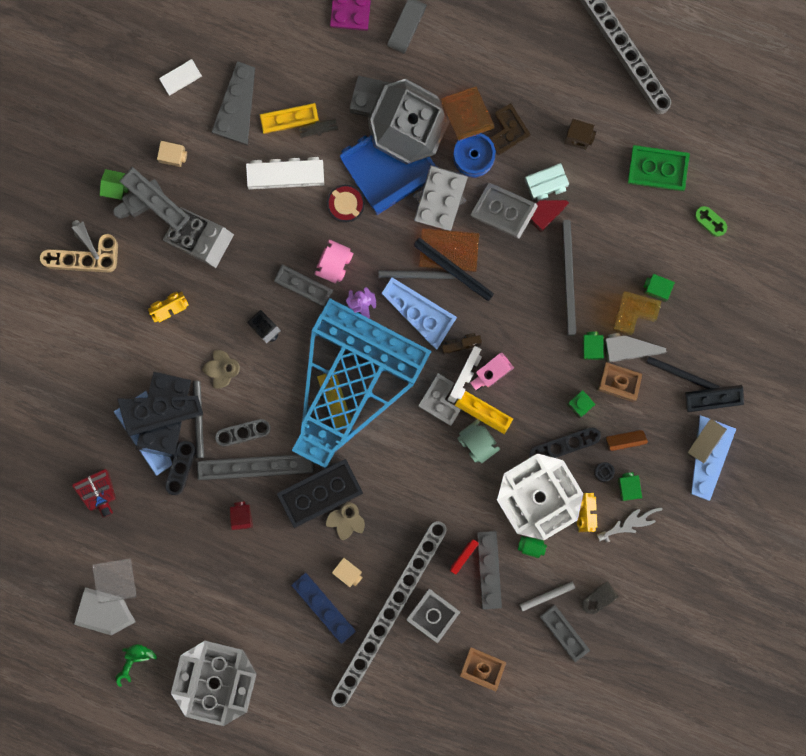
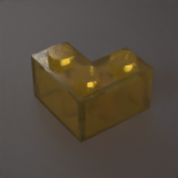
[613,291,662,335]

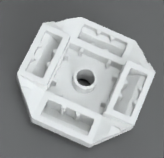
[497,454,583,540]

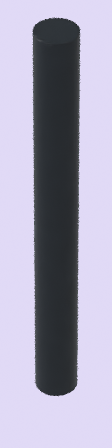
[646,356,720,389]

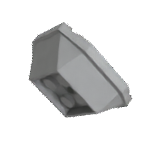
[171,640,257,726]

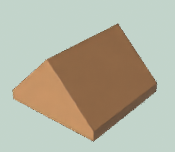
[597,362,642,402]
[459,648,506,691]

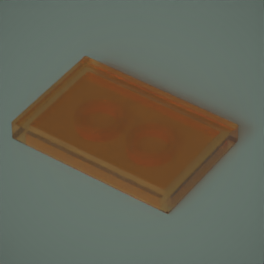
[441,87,494,141]
[419,229,479,272]

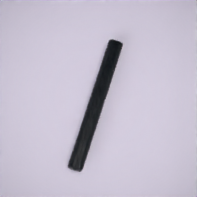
[414,238,494,301]

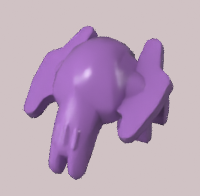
[346,287,376,318]

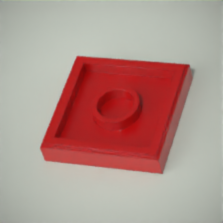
[450,539,479,575]

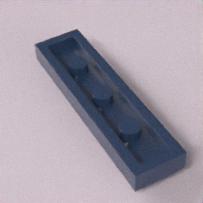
[291,573,356,644]

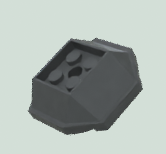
[368,79,450,164]

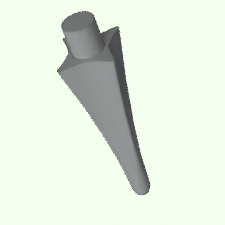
[71,220,99,260]

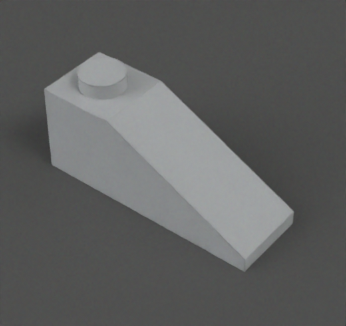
[604,333,666,363]

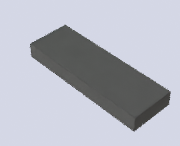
[274,264,333,308]
[539,605,590,662]

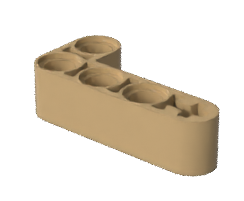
[40,234,118,273]

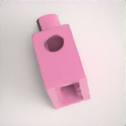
[470,353,514,391]

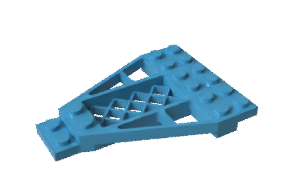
[292,298,431,469]

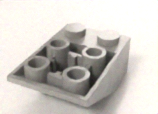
[163,207,234,268]

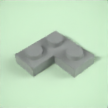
[418,373,461,426]

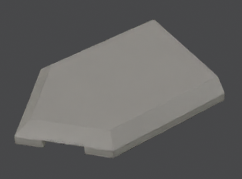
[75,587,136,635]

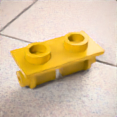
[148,292,189,323]
[577,493,597,532]

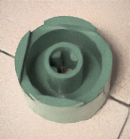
[457,419,501,463]

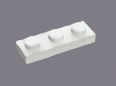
[448,346,482,403]

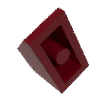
[530,200,569,232]
[230,501,253,530]

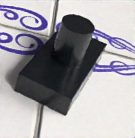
[247,310,281,343]

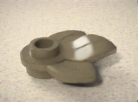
[202,350,240,389]
[326,502,365,540]

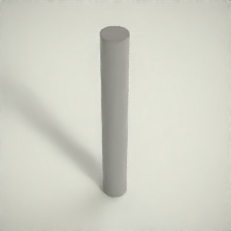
[519,581,575,611]

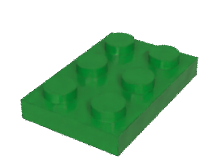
[628,145,690,192]

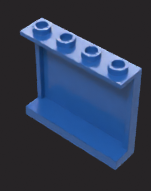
[340,135,438,215]

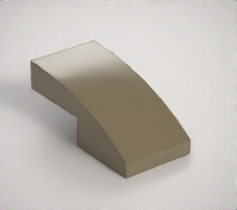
[688,419,727,463]

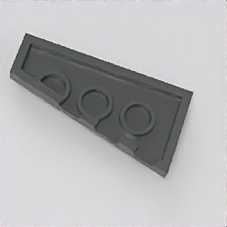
[212,61,255,146]

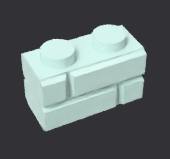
[524,163,569,201]

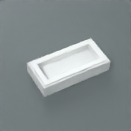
[159,59,202,96]

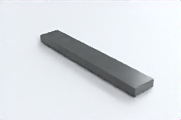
[562,220,576,336]
[197,455,313,480]

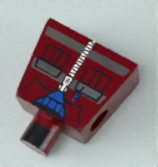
[72,469,116,518]

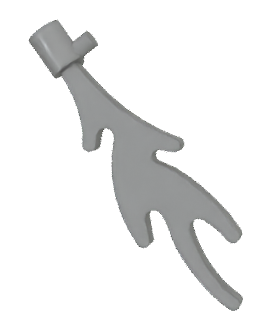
[597,508,663,543]

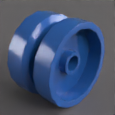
[453,132,496,178]

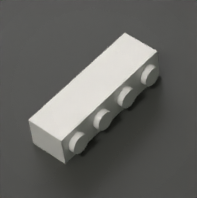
[246,157,324,189]

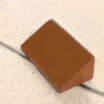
[606,430,648,451]

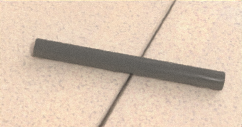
[379,270,455,279]
[193,381,204,458]

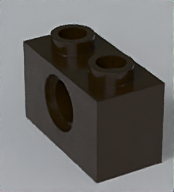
[564,119,597,150]

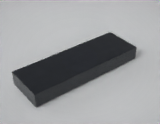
[685,385,744,412]

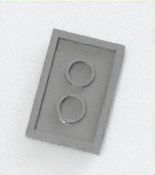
[414,165,468,231]
[471,183,538,239]

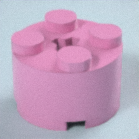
[314,239,353,284]

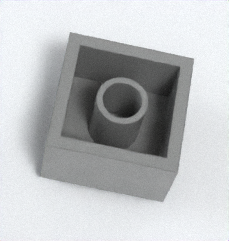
[406,589,460,643]

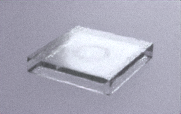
[92,558,137,604]

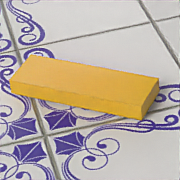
[259,103,319,134]
[317,371,351,428]
[455,391,513,434]

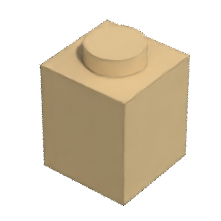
[157,141,187,167]
[332,558,363,587]

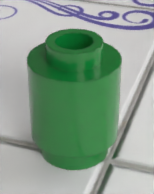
[517,536,547,558]

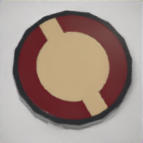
[327,184,365,223]

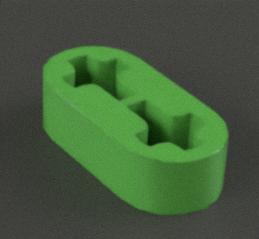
[695,206,727,237]

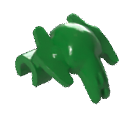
[116,644,157,687]

